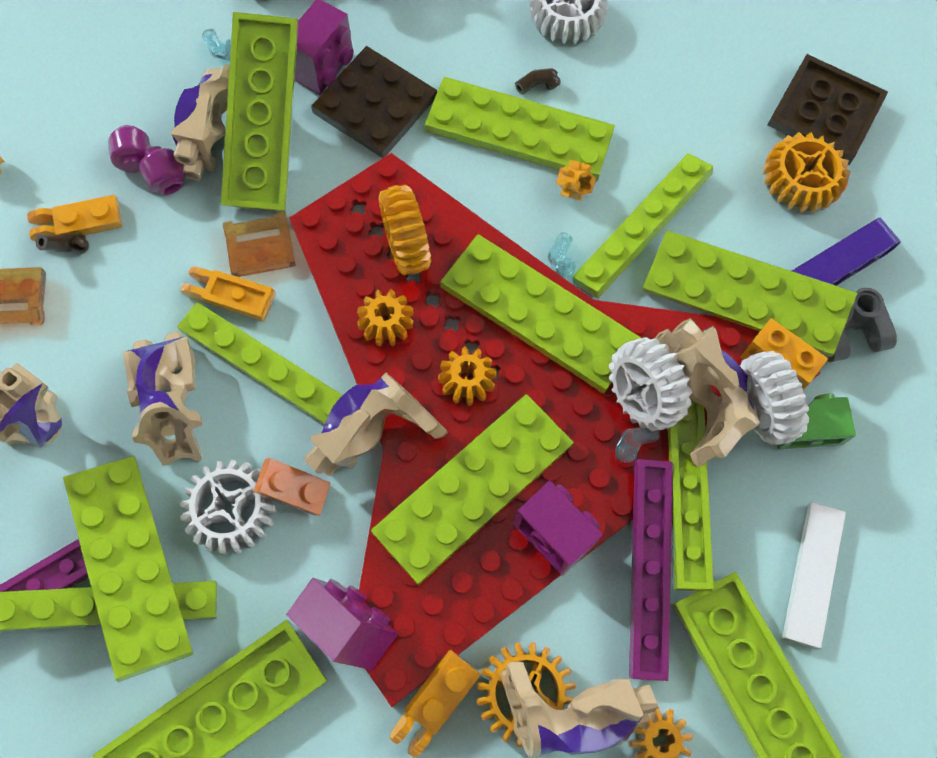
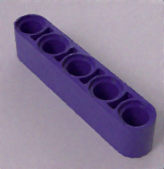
[791,217,901,286]

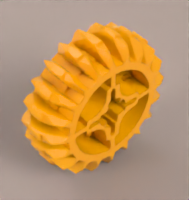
[763,132,851,213]
[378,185,431,275]
[476,642,576,747]

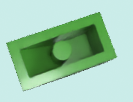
[777,393,856,450]

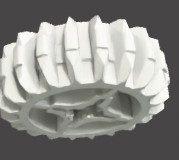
[529,0,608,45]
[609,337,693,432]
[740,351,809,445]
[180,459,277,555]

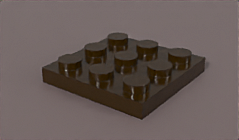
[311,46,437,158]
[767,54,888,165]

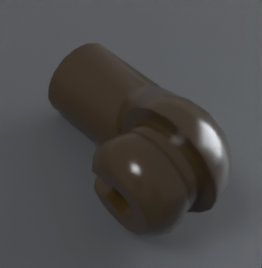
[515,68,561,95]
[35,231,89,254]

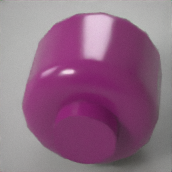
[108,125,150,173]
[139,146,186,195]

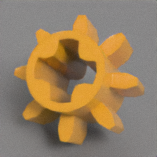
[556,160,596,201]

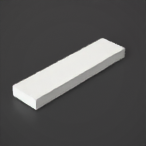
[782,502,846,649]

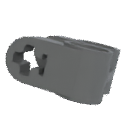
[823,288,897,363]

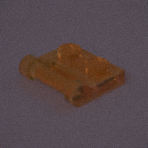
[223,211,296,277]
[0,267,46,326]

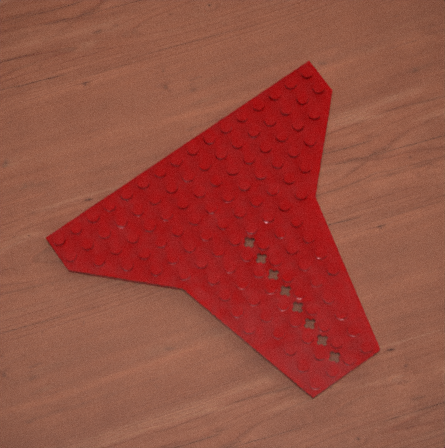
[289,153,820,707]

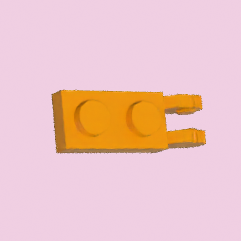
[27,194,122,241]
[180,266,276,322]
[389,650,481,758]

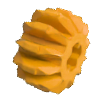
[357,289,414,347]
[438,346,496,406]
[627,707,693,758]

